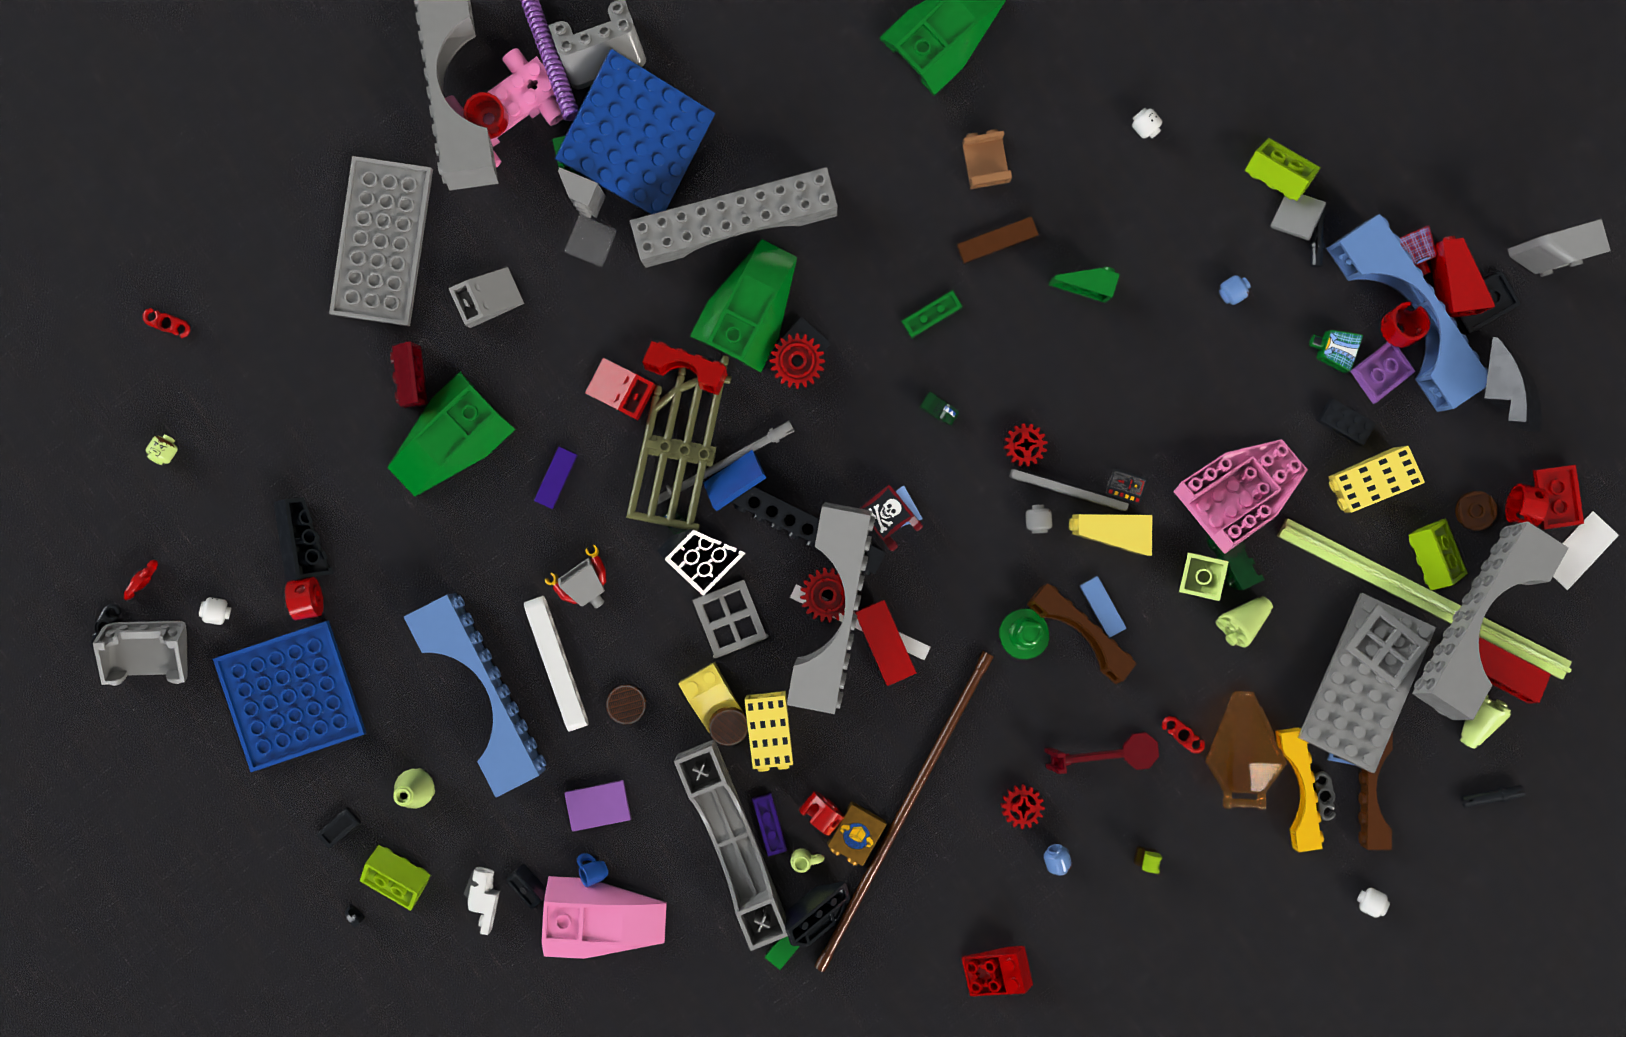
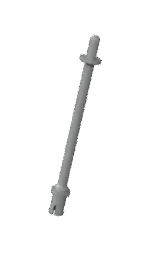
[657,420,795,505]

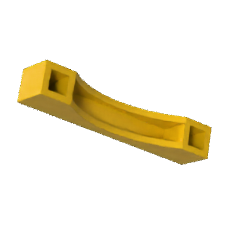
[1275,727,1324,852]

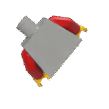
[545,545,606,608]

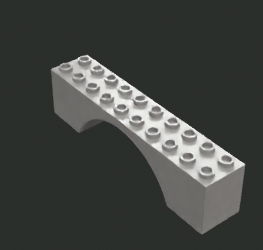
[414,0,498,191]
[630,167,837,268]
[787,502,875,714]
[1412,521,1568,720]
[674,739,788,951]

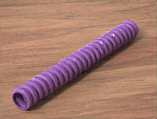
[520,0,579,121]

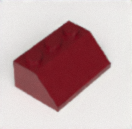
[390,341,428,408]

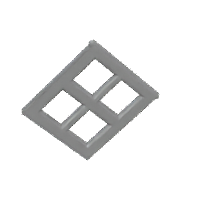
[692,580,768,658]
[1344,605,1429,689]

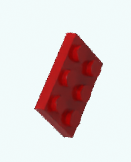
[1533,465,1584,529]

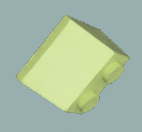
[1179,552,1229,601]

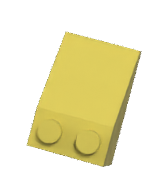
[678,662,743,733]

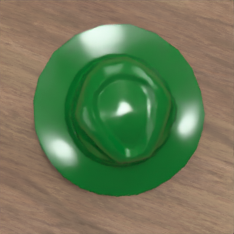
[999,609,1049,659]

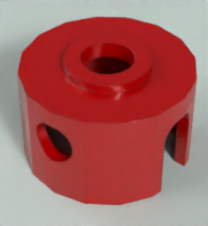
[463,92,509,139]
[1381,302,1430,348]
[1505,483,1549,527]
[285,577,324,620]
[799,791,845,836]

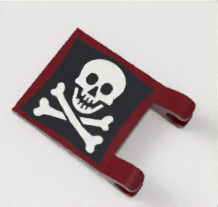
[859,484,923,551]

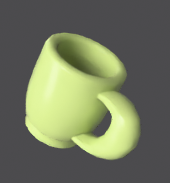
[790,848,825,873]

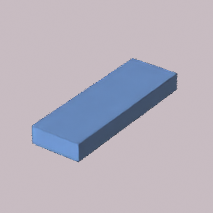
[1079,576,1127,638]

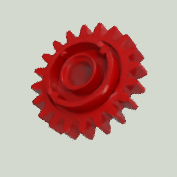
[770,333,825,389]
[800,567,845,623]

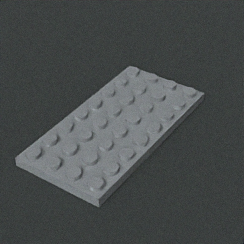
[329,156,433,326]
[1298,593,1436,773]

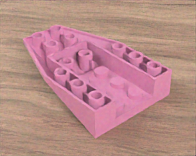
[1174,439,1308,554]

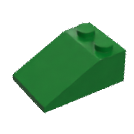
[1048,267,1120,303]

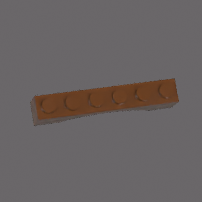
[1027,583,1137,684]
[1358,731,1393,850]

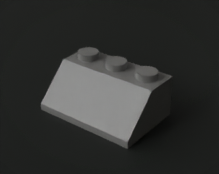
[558,167,606,218]

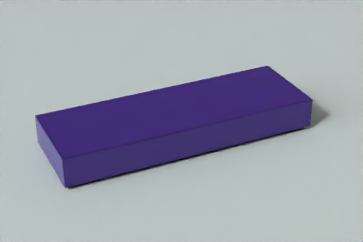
[534,447,578,509]
[752,793,787,856]

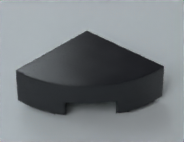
[345,905,365,928]

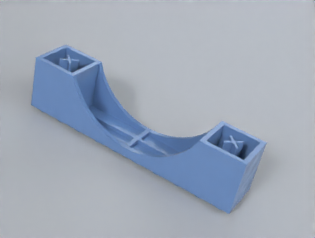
[1326,214,1488,412]
[404,593,546,797]

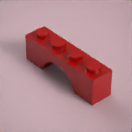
[642,341,728,395]

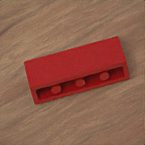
[855,600,916,686]
[1479,637,1551,704]

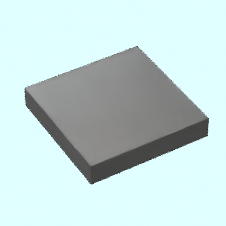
[1271,195,1326,241]

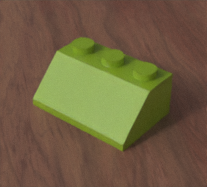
[1245,138,1321,201]
[1409,518,1468,591]
[360,845,430,911]

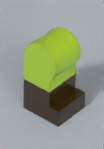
[1134,846,1162,874]

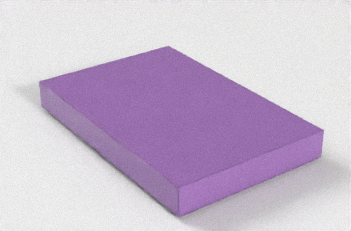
[1350,342,1415,404]
[564,780,631,832]

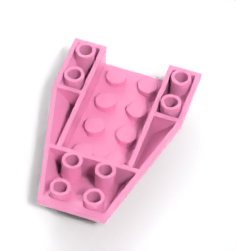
[542,876,667,959]

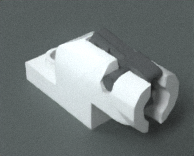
[464,867,500,935]

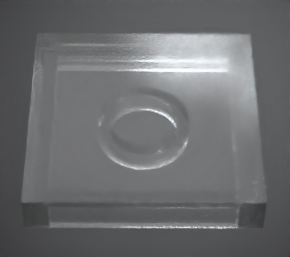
[565,215,617,267]

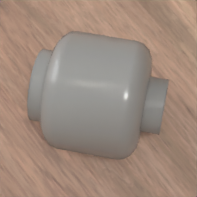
[1026,504,1052,533]

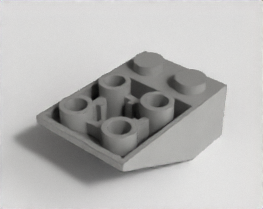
[448,267,525,328]

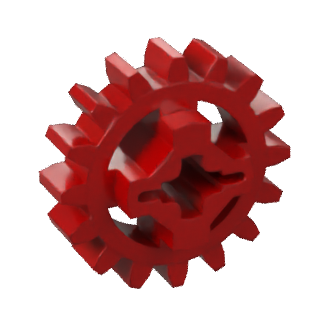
[1003,423,1048,467]
[1001,784,1045,829]

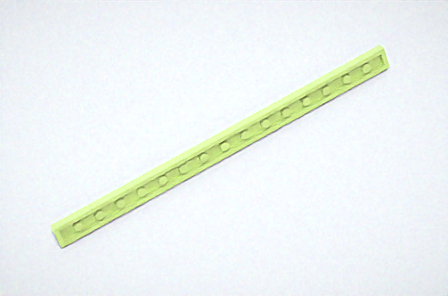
[1277,518,1572,679]

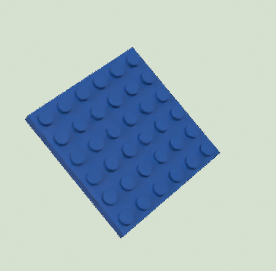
[554,49,715,215]
[213,621,366,772]

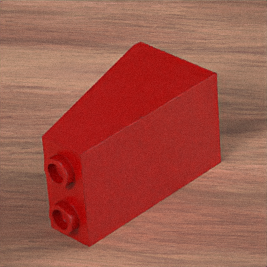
[1430,236,1495,318]

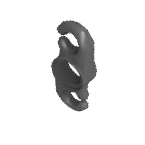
[1315,771,1336,821]

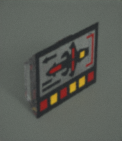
[1106,468,1148,505]

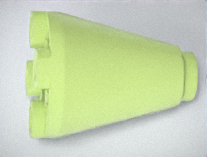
[1215,596,1273,648]
[1460,694,1511,749]
[393,768,435,809]

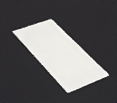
[1553,511,1619,590]

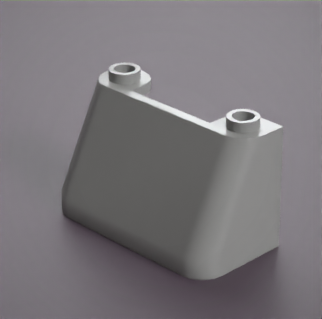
[93,621,188,686]

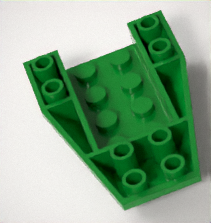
[879,0,1006,96]
[690,239,797,373]
[387,371,516,497]

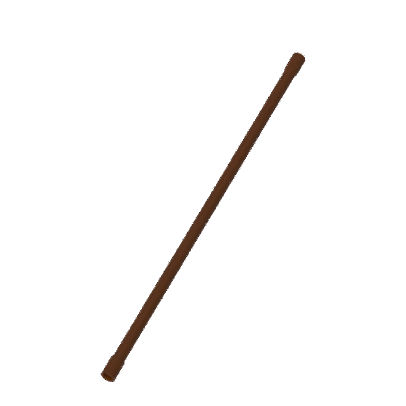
[814,651,994,972]

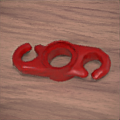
[143,308,190,338]
[123,560,158,600]
[1162,716,1205,754]

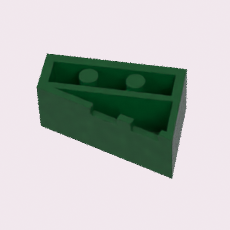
[1207,534,1265,590]

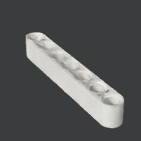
[524,596,589,732]

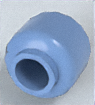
[1219,275,1251,305]
[1044,844,1072,876]

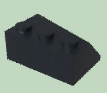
[657,529,745,596]

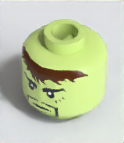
[146,434,178,465]

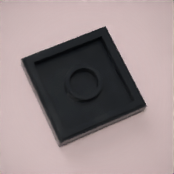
[778,317,831,367]

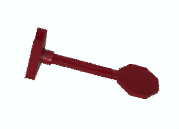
[1045,732,1159,774]

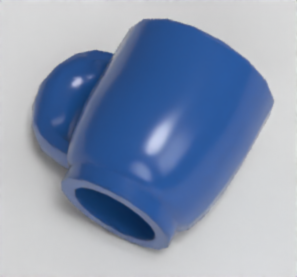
[577,853,608,887]

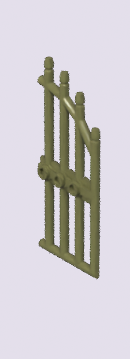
[626,356,732,532]

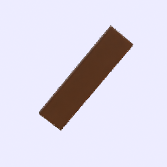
[957,216,1039,264]

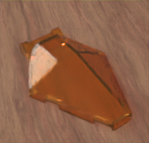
[1205,691,1287,810]

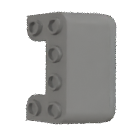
[548,0,646,90]

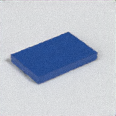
[703,450,766,511]

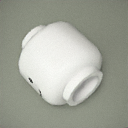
[1132,108,1162,139]
[199,597,231,625]
[1357,887,1390,918]

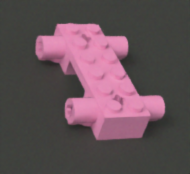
[445,48,563,167]

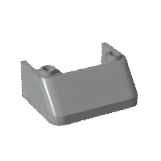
[1508,219,1611,277]

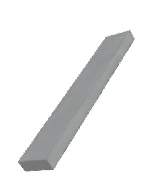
[1009,469,1129,511]

